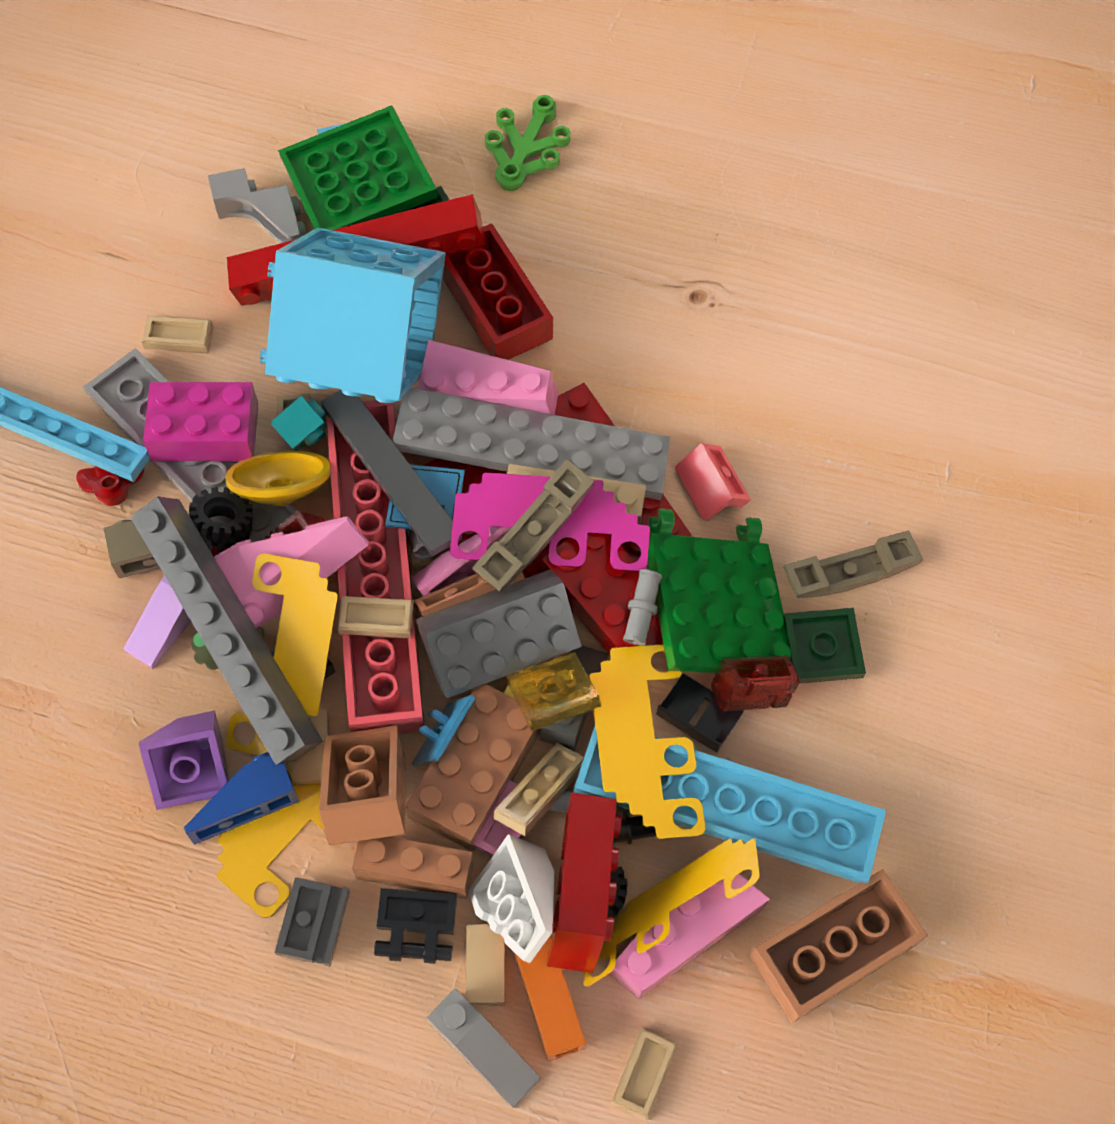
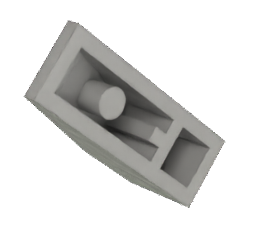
[427,988,541,1109]

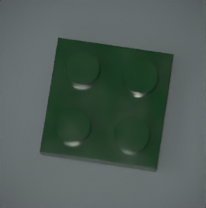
[783,608,866,684]

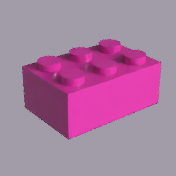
[143,382,258,461]

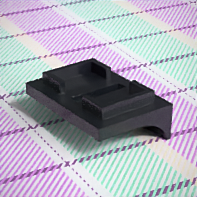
[656,673,744,753]

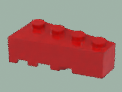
[547,792,622,973]

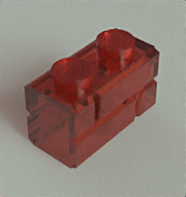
[711,655,800,711]

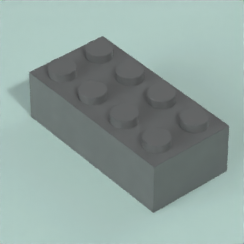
[416,569,582,698]

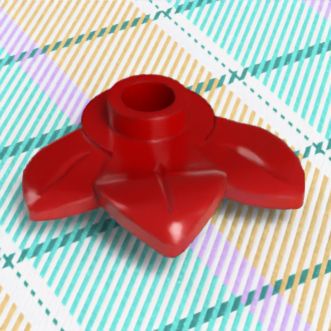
[76,466,145,506]

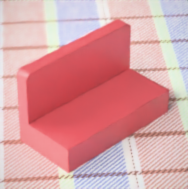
[675,443,751,521]

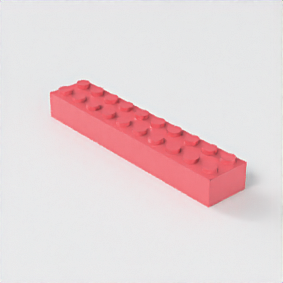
[326,400,425,734]

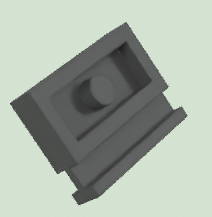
[275,877,350,967]

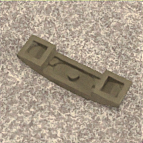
[472,459,595,592]
[783,530,923,598]

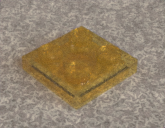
[507,652,601,731]

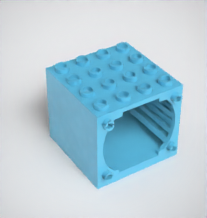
[260,228,446,403]

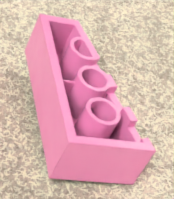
[417,340,558,415]
[609,849,770,999]

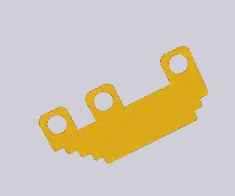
[226,553,338,755]
[590,644,706,839]
[216,762,325,918]
[584,839,760,986]

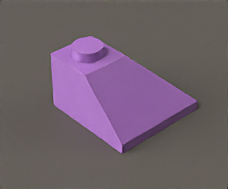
[139,710,229,810]

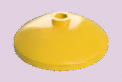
[225,451,331,506]

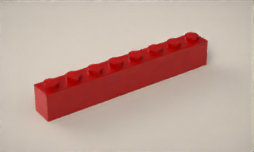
[227,194,486,306]

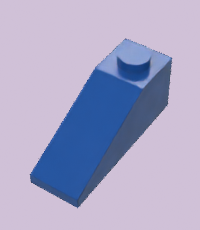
[184,752,299,845]

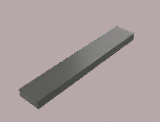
[321,390,462,557]

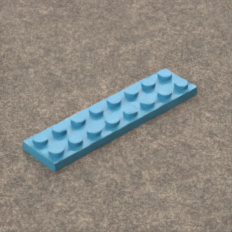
[574,725,886,883]

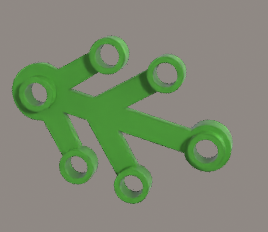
[485,95,571,191]

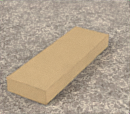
[494,743,584,836]

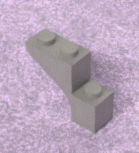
[208,168,306,243]

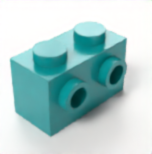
[270,396,327,451]

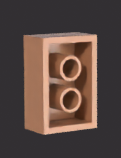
[319,725,406,845]

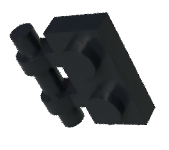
[374,888,457,964]

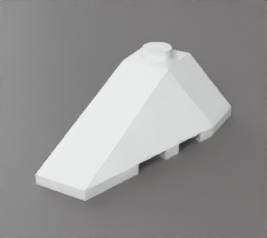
[468,834,554,963]

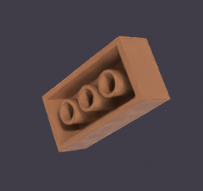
[406,684,543,852]
[749,869,928,1023]

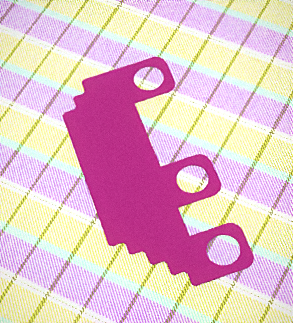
[450,473,650,571]

